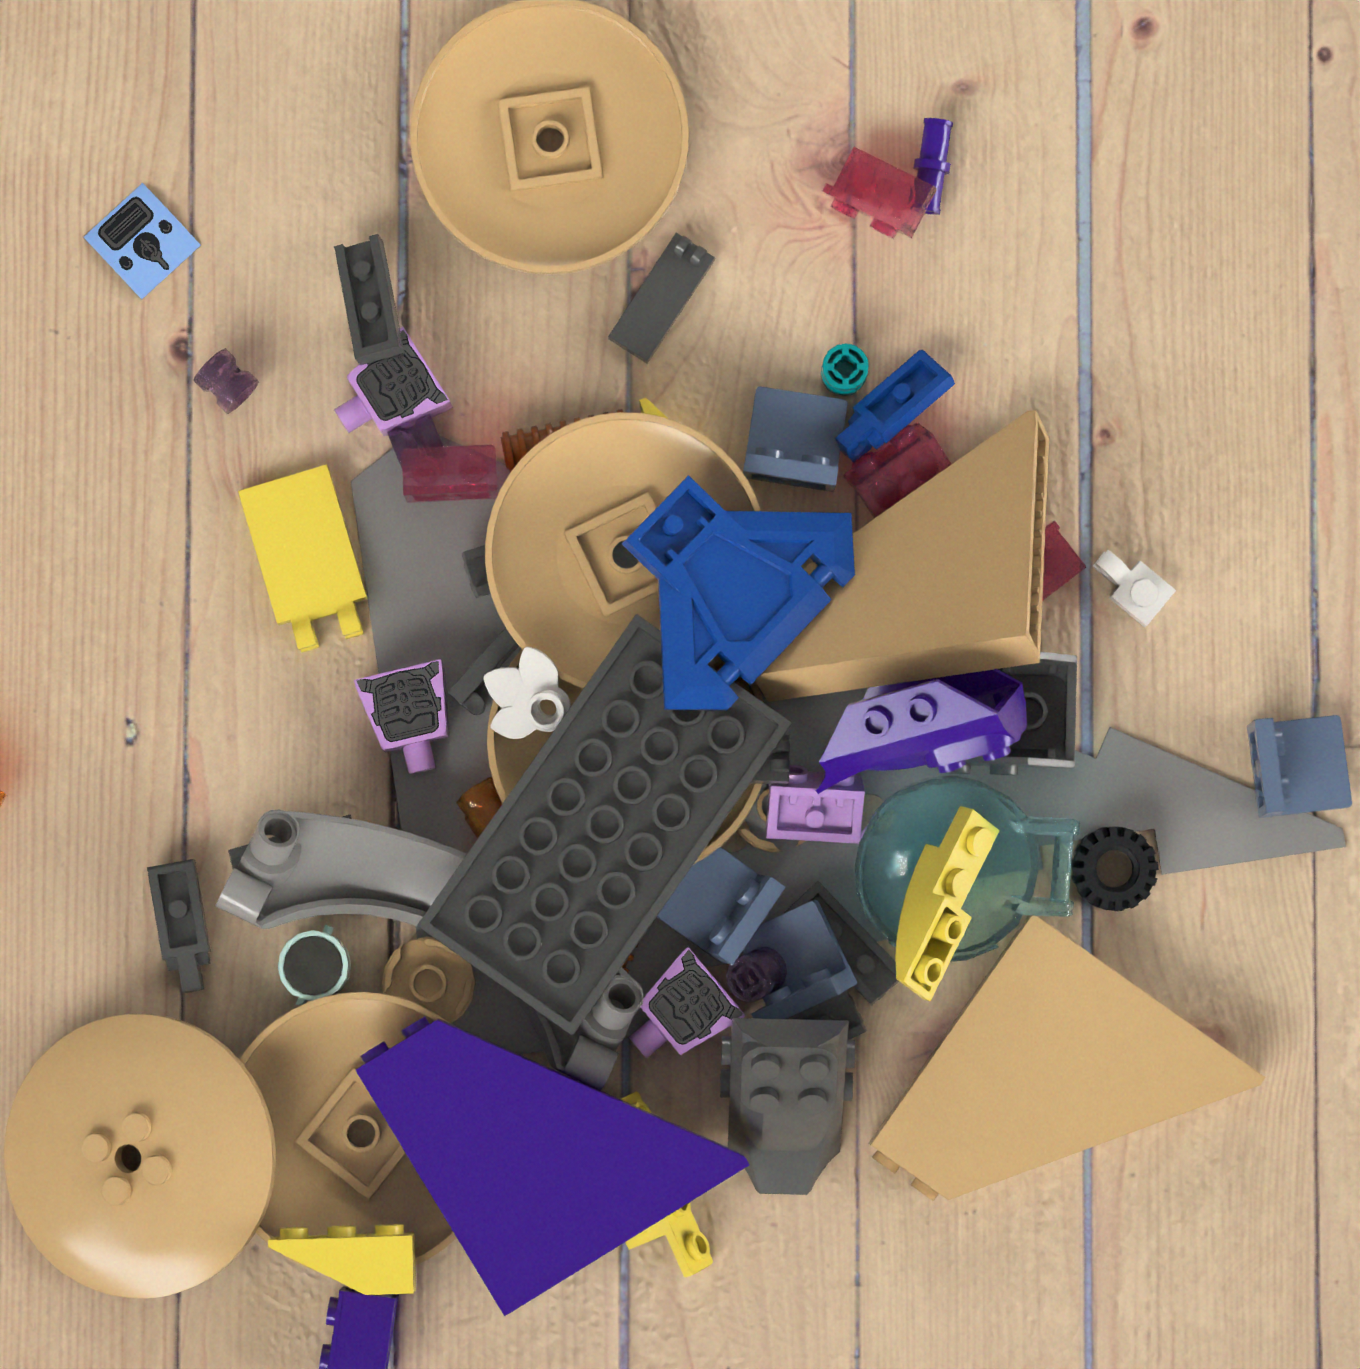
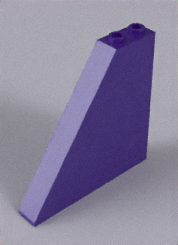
[356,1016,750,1317]

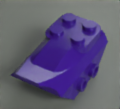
[815,669,1027,794]

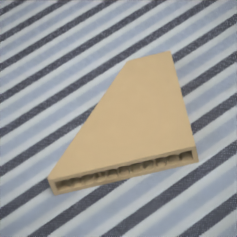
[753,410,1049,702]
[869,913,1266,1201]

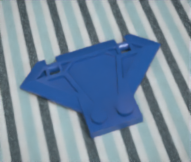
[622,475,855,710]

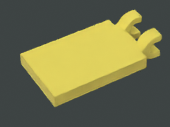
[238,464,368,653]

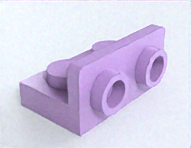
[766,765,865,844]

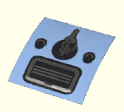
[84,183,201,300]

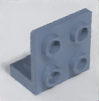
[743,386,848,492]
[1247,715,1352,818]
[657,847,786,965]
[743,900,858,1019]

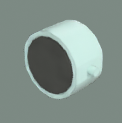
[278,925,351,1006]

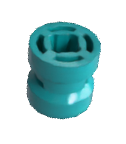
[821,343,869,396]

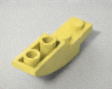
[895,806,1000,1001]

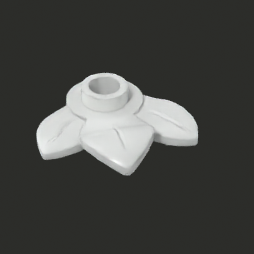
[483,647,571,739]

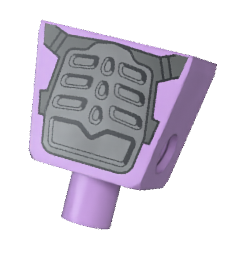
[334,327,453,436]
[354,659,449,774]
[629,947,746,1058]

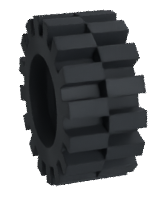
[1070,826,1159,911]

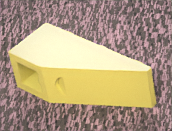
[268,1224,416,1295]

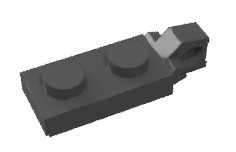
[147,859,211,993]

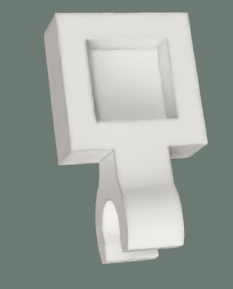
[1092,550,1176,627]

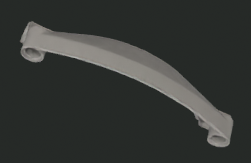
[216,809,644,1091]

